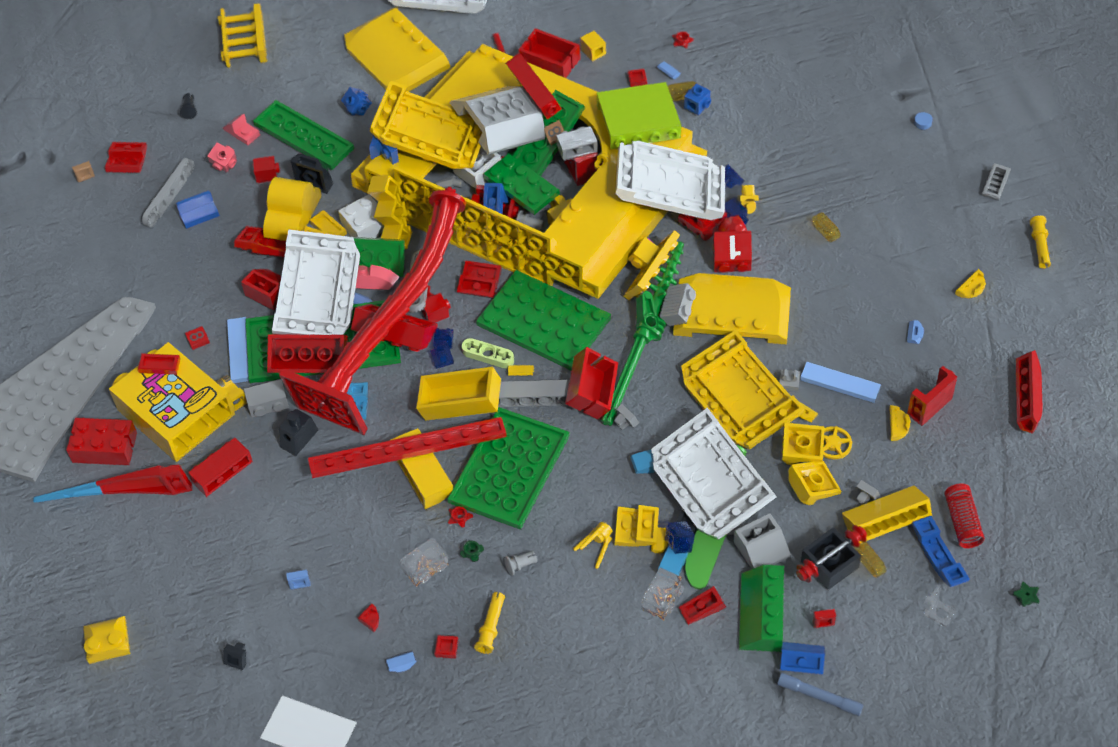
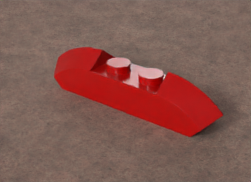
[1016,350,1043,433]

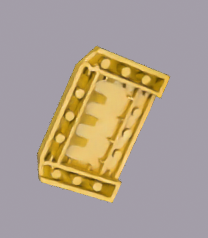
[344,8,450,92]
[370,81,482,169]
[673,273,791,345]
[681,330,805,450]

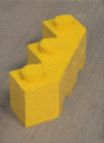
[367,175,412,249]

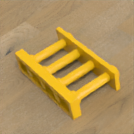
[218,3,267,68]

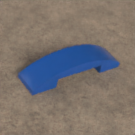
[912,516,970,587]

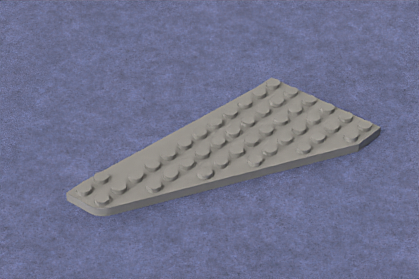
[0,297,156,482]

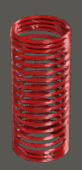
[944,483,985,548]

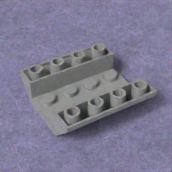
[450,86,546,155]

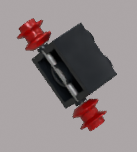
[796,525,867,590]

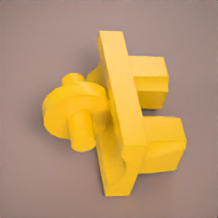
[738,185,759,214]

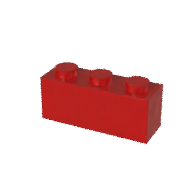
[188,438,253,497]

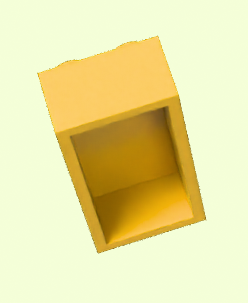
[416,367,501,421]

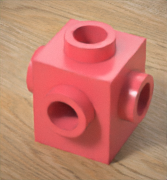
[207,142,237,172]

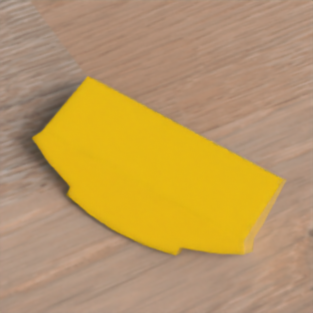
[508,365,534,376]
[799,402,818,422]
[651,527,668,554]

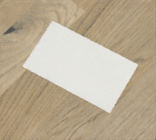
[260,696,357,747]

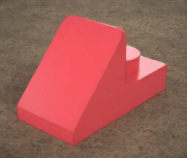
[223,114,260,145]

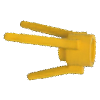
[573,522,612,569]

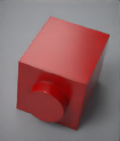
[253,156,280,183]
[421,293,451,323]

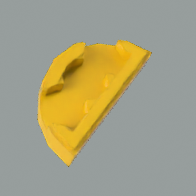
[955,269,986,298]
[890,405,911,441]

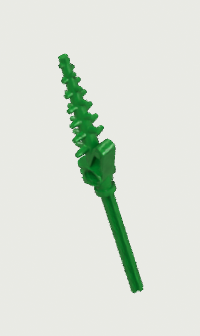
[601,241,684,426]

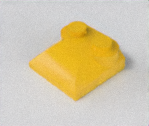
[782,423,824,465]
[788,461,842,505]
[84,616,130,664]

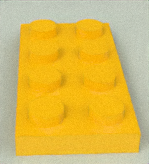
[624,231,680,300]

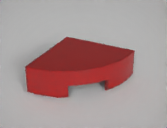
[358,603,379,632]

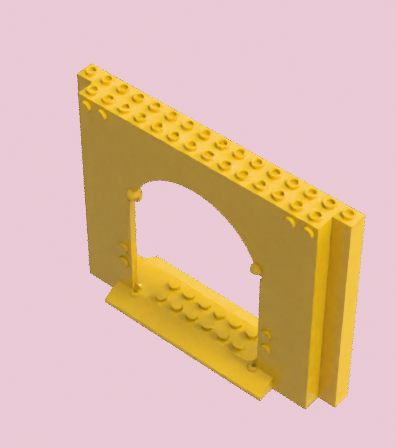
[351,44,707,299]

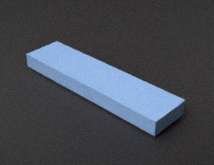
[227,317,249,383]
[800,362,881,403]

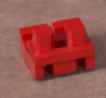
[678,212,727,241]

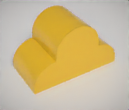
[263,177,322,241]

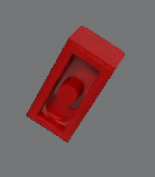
[678,586,726,625]

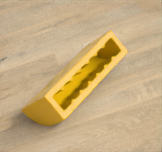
[391,428,453,509]
[842,485,932,543]

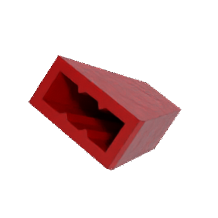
[506,52,561,120]

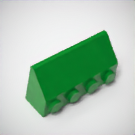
[739,565,784,652]

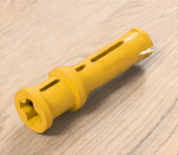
[1029,216,1051,269]
[474,592,505,654]

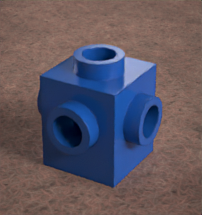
[684,84,711,115]
[341,87,372,116]

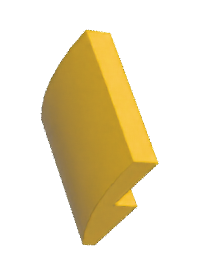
[614,505,659,547]

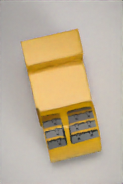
[216,375,247,412]

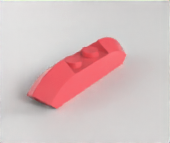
[356,265,399,290]

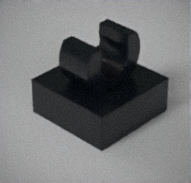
[223,642,246,670]

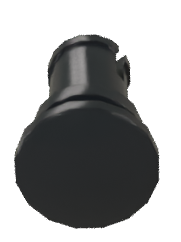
[180,93,197,119]

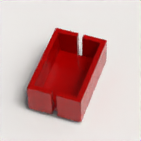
[518,28,580,78]
[565,347,618,419]
[66,418,137,466]

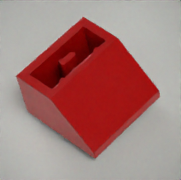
[241,268,282,311]

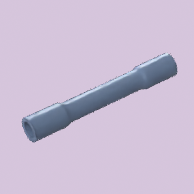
[778,673,864,716]

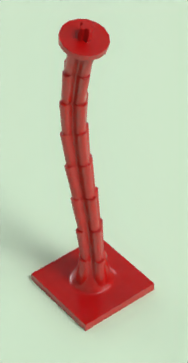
[279,187,466,435]

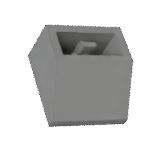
[734,513,791,569]

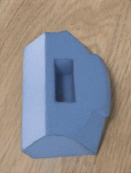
[657,62,681,79]
[354,292,373,304]
[907,320,924,344]
[386,651,416,672]

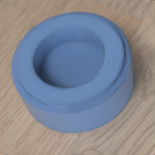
[914,112,933,130]

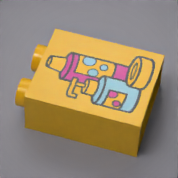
[109,342,235,462]

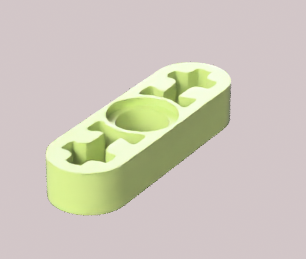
[462,338,514,368]

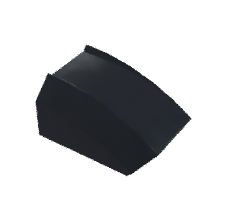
[290,153,333,194]

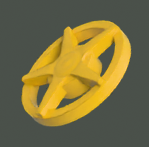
[823,426,852,460]

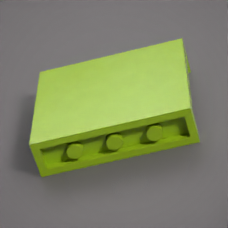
[597,82,681,149]

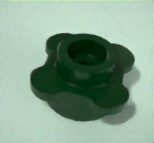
[460,541,484,562]

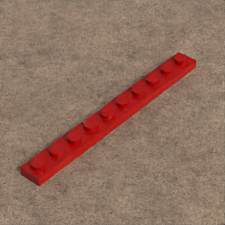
[308,417,506,479]

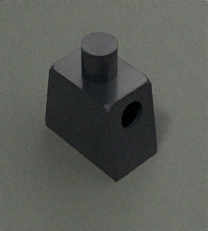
[279,409,318,456]

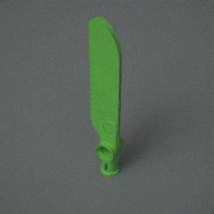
[685,445,747,589]

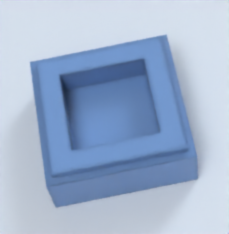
[286,570,311,590]

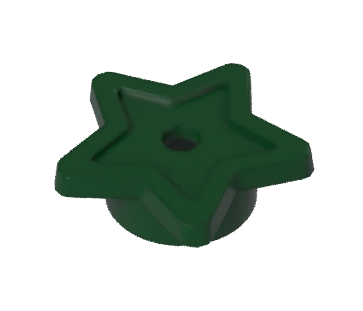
[1013,582,1040,607]

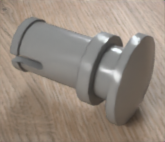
[516,210,544,231]
[504,550,537,576]

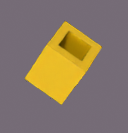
[580,31,606,61]
[628,237,659,270]

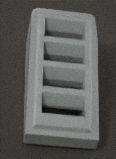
[982,163,1011,200]

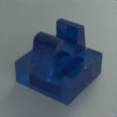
[725,164,745,189]
[433,328,454,349]
[430,343,454,369]

